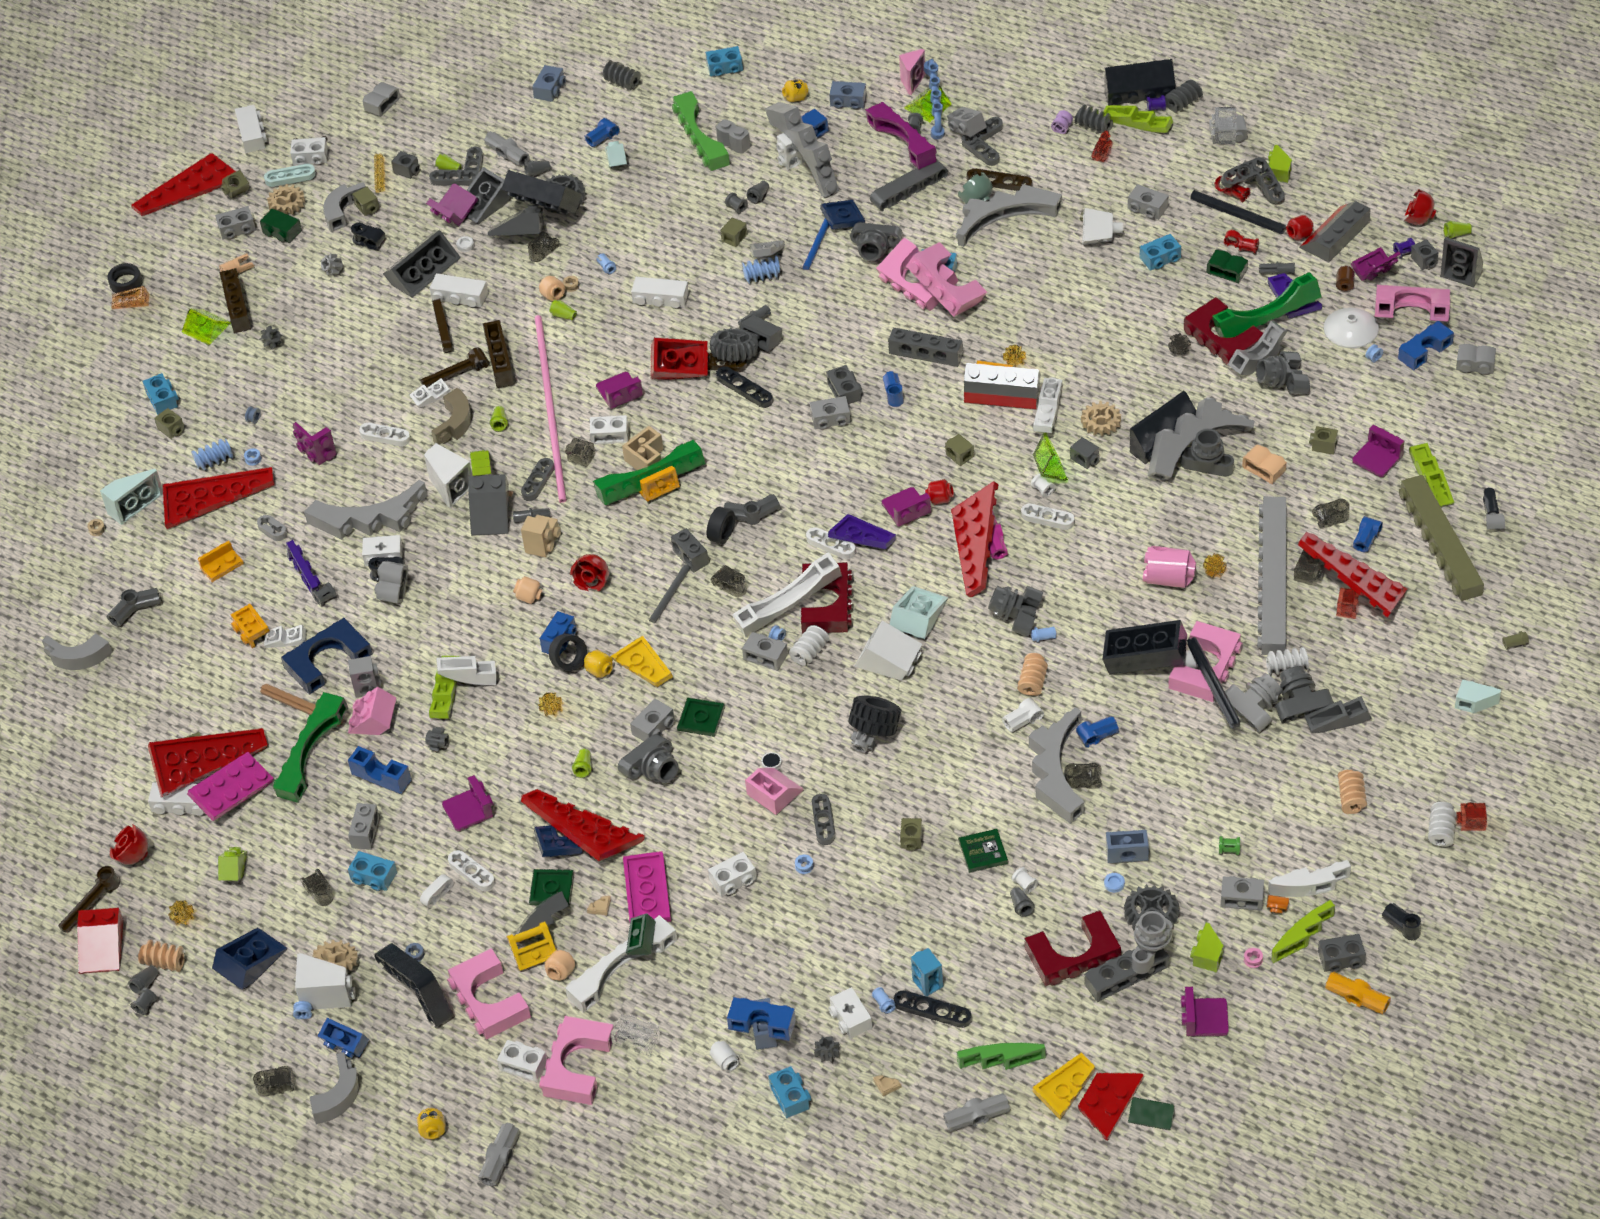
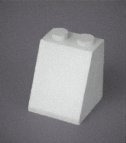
[424,443,472,508]
[854,620,922,680]
[295,953,355,1010]

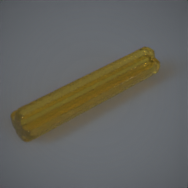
[374,153,384,193]

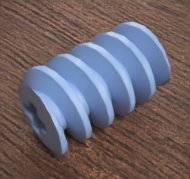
[742,255,780,284]
[191,438,233,471]

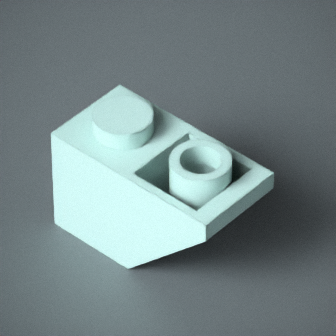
[605,141,627,167]
[1455,679,1501,713]

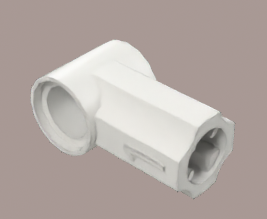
[1002,698,1044,732]

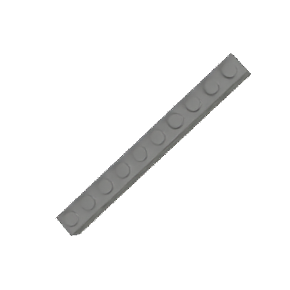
[1257,496,1286,655]

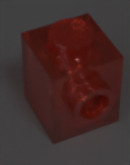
[1336,588,1359,619]
[1456,802,1487,831]

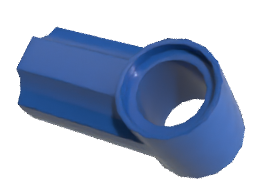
[584,118,620,147]
[882,371,904,407]
[1353,516,1383,553]
[1076,716,1119,748]

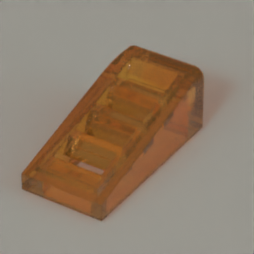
[111,286,150,309]

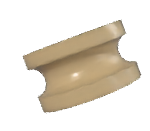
[563,276,579,292]
[87,519,105,536]

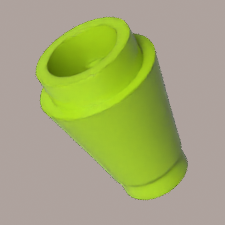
[435,154,462,170]
[1443,221,1472,238]
[549,300,577,321]
[490,406,508,432]
[572,749,591,778]

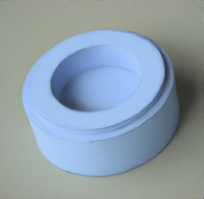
[1104,873,1125,893]

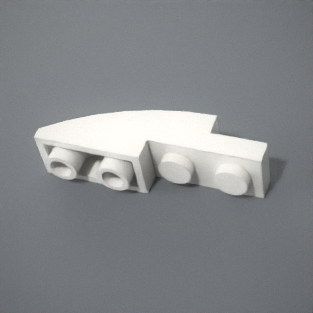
[1033,378,1062,433]
[1268,860,1351,897]

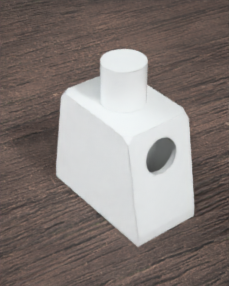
[1082,208,1123,245]

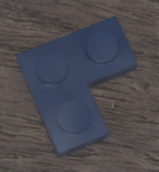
[534,825,582,857]

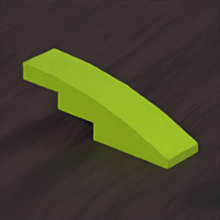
[1103,105,1173,133]
[1409,443,1455,507]
[470,450,491,476]
[429,656,461,719]
[1271,900,1335,964]

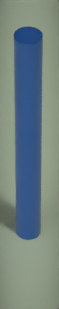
[802,218,829,270]

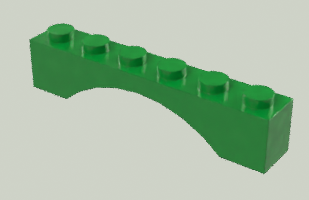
[1212,272,1322,338]
[593,440,705,505]
[273,692,348,803]

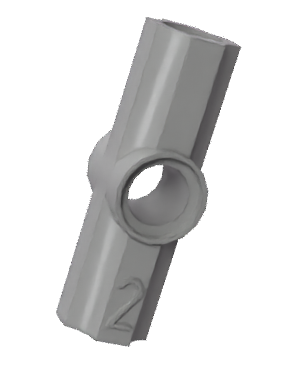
[484,131,530,167]
[943,1093,1010,1132]
[478,1123,520,1187]

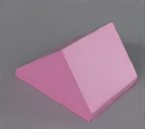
[899,49,926,95]

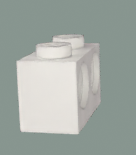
[776,133,805,170]
[290,137,328,165]
[590,415,628,445]
[708,852,757,897]
[497,1040,547,1082]

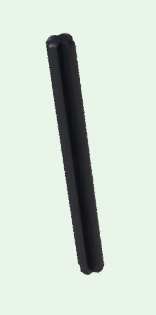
[1190,190,1286,234]
[1187,637,1241,729]

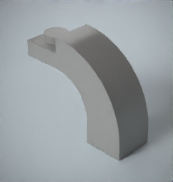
[323,182,366,232]
[1228,321,1287,375]
[42,633,112,670]
[309,1052,359,1124]

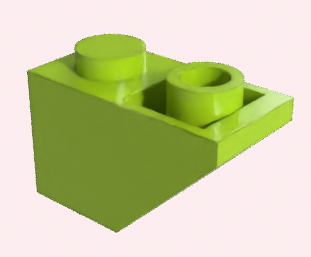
[1267,144,1292,183]
[218,847,247,881]
[1190,923,1224,973]

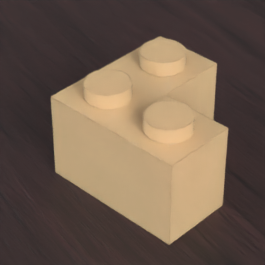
[622,426,663,470]
[521,515,561,558]

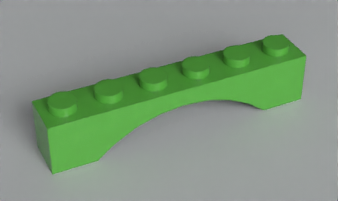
[672,91,730,171]

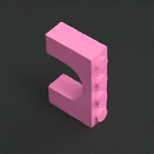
[876,238,959,311]
[906,242,987,317]
[1375,285,1450,322]
[1168,621,1243,702]
[447,948,531,1040]
[539,1016,615,1105]

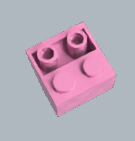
[348,687,396,735]
[745,768,803,815]

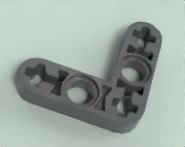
[961,117,1003,166]
[429,146,483,186]
[1221,157,1285,204]

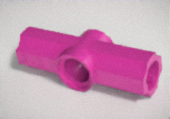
[988,512,1008,560]

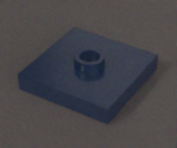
[820,199,865,230]

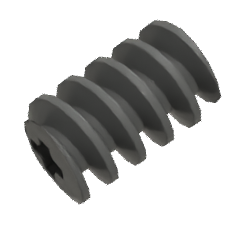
[603,60,641,90]
[1165,79,1203,113]
[1074,104,1113,135]

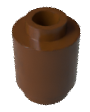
[1336,265,1355,291]

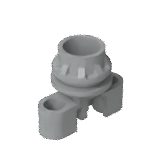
[1225,673,1283,733]
[1132,911,1172,974]

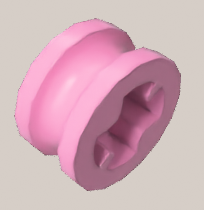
[1244,948,1263,968]

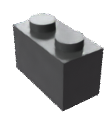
[740,315,783,352]

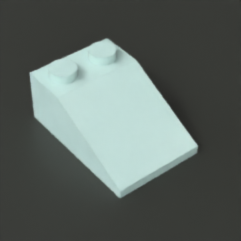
[100,468,163,525]
[889,586,948,639]

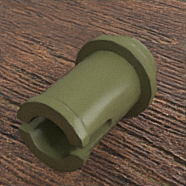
[1502,631,1529,650]

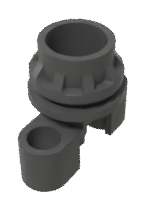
[850,223,903,261]
[1256,351,1310,395]
[1180,429,1234,477]
[988,586,1043,637]
[1275,666,1334,723]
[618,734,679,783]

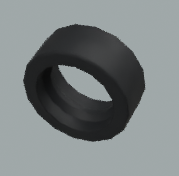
[107,263,142,295]
[706,507,735,544]
[548,634,588,671]

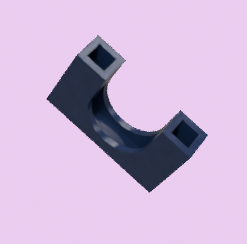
[281,618,372,695]

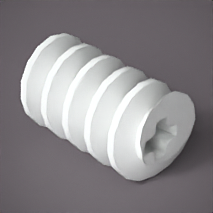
[789,625,830,666]
[1266,647,1309,676]
[1428,802,1456,847]

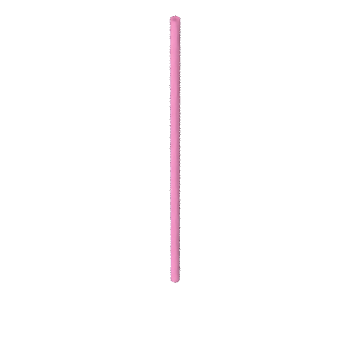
[535,315,566,503]

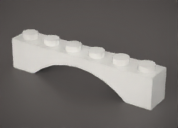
[732,552,841,637]
[565,915,677,1013]

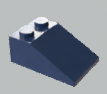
[212,927,288,989]

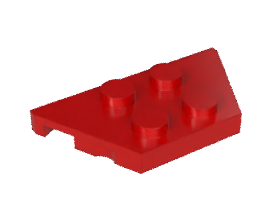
[1078,1073,1144,1141]

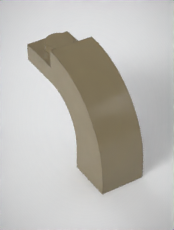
[431,387,471,445]

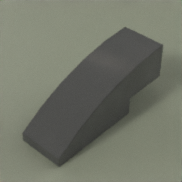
[1305,696,1372,733]
[514,891,569,935]

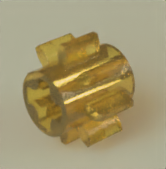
[1003,345,1026,367]
[1203,553,1227,577]
[538,692,562,716]
[168,900,194,925]

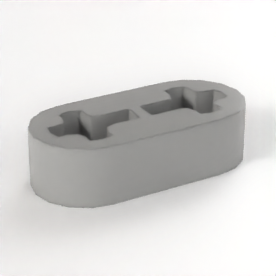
[257,515,287,541]

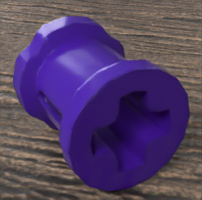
[1146,95,1166,111]
[1393,238,1415,258]

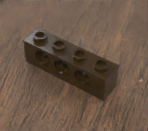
[219,268,251,334]
[482,320,514,388]

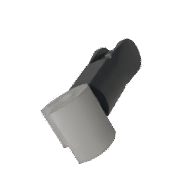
[1483,487,1505,529]

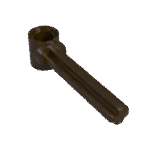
[420,347,489,388]
[58,866,120,932]

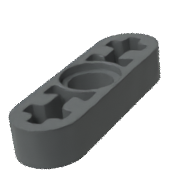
[521,458,554,501]
[812,794,835,845]

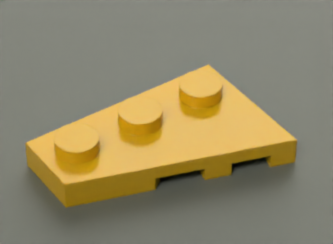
[611,635,673,687]
[1032,1052,1095,1120]

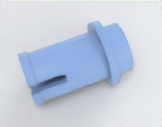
[596,253,616,274]
[1031,626,1056,643]
[872,987,895,1014]

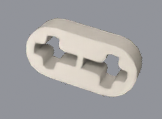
[420,874,454,908]

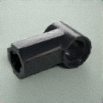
[1382,903,1421,941]

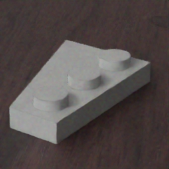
[750,240,785,260]

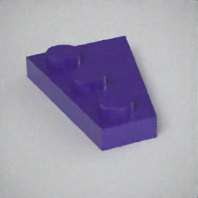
[1267,273,1322,319]
[828,514,896,549]
[286,540,321,594]

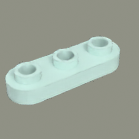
[264,164,316,187]

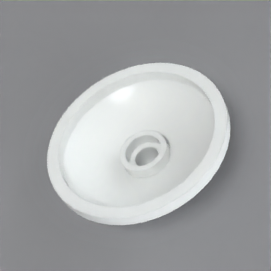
[1324,308,1379,348]

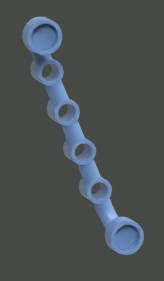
[924,59,945,139]

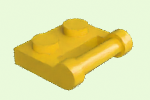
[506,922,556,971]

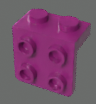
[426,184,478,226]
[1351,247,1401,281]
[596,371,643,409]
[293,422,337,465]
[1352,424,1405,477]
[881,487,931,527]
[442,775,494,831]
[1181,987,1229,1036]

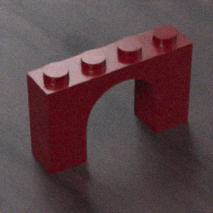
[1184,297,1263,365]
[801,562,852,634]
[1024,910,1121,987]

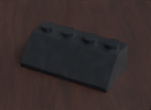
[1105,59,1176,105]
[1130,391,1197,464]

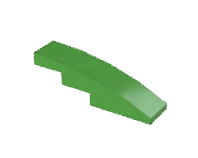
[957,1043,1046,1070]

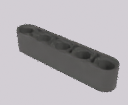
[870,159,949,211]

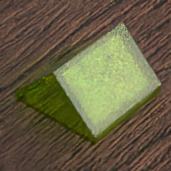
[904,85,952,123]
[181,308,231,345]
[1033,432,1068,481]

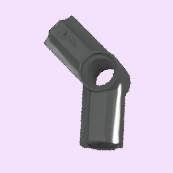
[724,494,780,525]
[107,588,161,627]

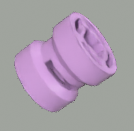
[1051,110,1073,134]

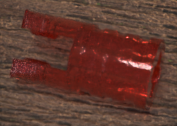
[1091,131,1113,162]

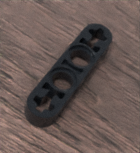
[716,366,773,408]
[893,990,972,1028]

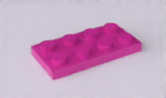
[187,752,274,821]
[623,851,671,922]

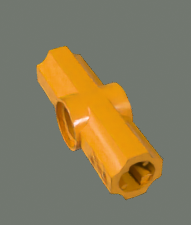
[1325,971,1391,1015]

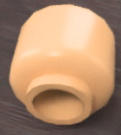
[539,276,565,301]
[513,576,543,604]
[544,950,575,981]

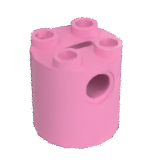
[1143,546,1196,588]

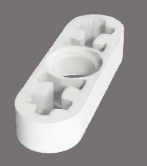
[359,423,410,446]
[1021,504,1074,530]
[806,527,856,559]
[448,850,495,891]

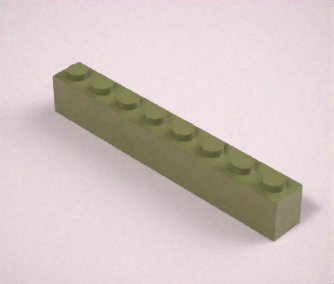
[1399,475,1484,601]

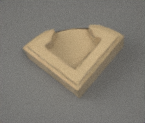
[587,896,611,915]
[873,1075,902,1096]

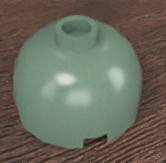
[958,172,993,204]

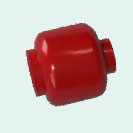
[1286,215,1314,241]
[925,479,954,505]

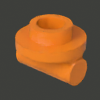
[1267,895,1289,914]

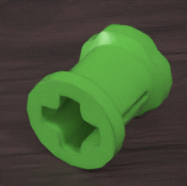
[1219,836,1240,855]

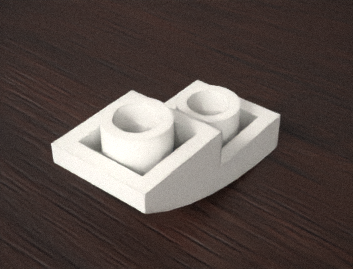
[410,379,451,408]
[264,625,306,648]

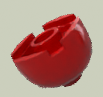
[1404,189,1436,225]
[570,554,609,591]
[110,824,148,865]

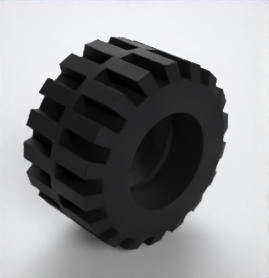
[848,695,902,736]

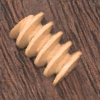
[1017,653,1048,696]
[1338,770,1367,814]
[138,939,184,972]

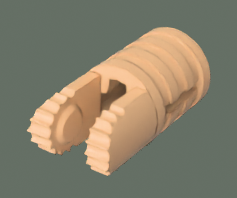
[219,253,254,274]

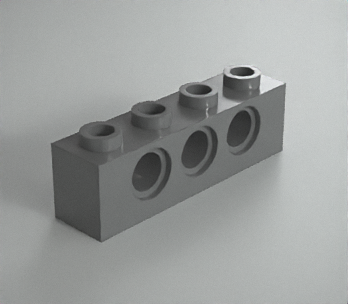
[888,327,963,367]
[1084,948,1169,1002]

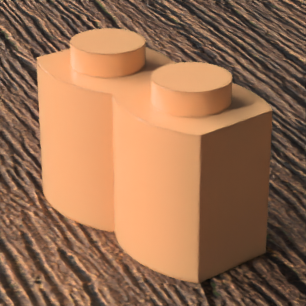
[1242,445,1287,484]

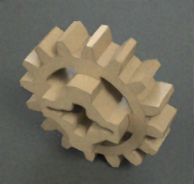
[267,184,305,214]
[1081,401,1121,436]
[313,940,358,971]

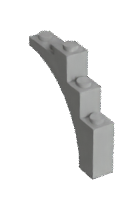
[765,102,839,198]
[956,184,1062,247]
[1148,397,1255,481]
[304,480,427,540]
[1029,707,1084,824]

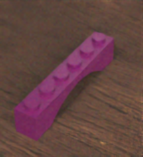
[865,102,937,169]

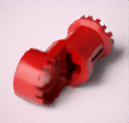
[1214,176,1251,202]
[1224,230,1259,254]

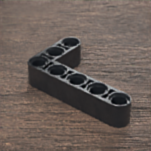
[374,943,453,1028]

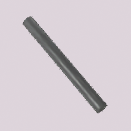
[649,565,690,623]

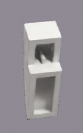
[436,656,496,685]

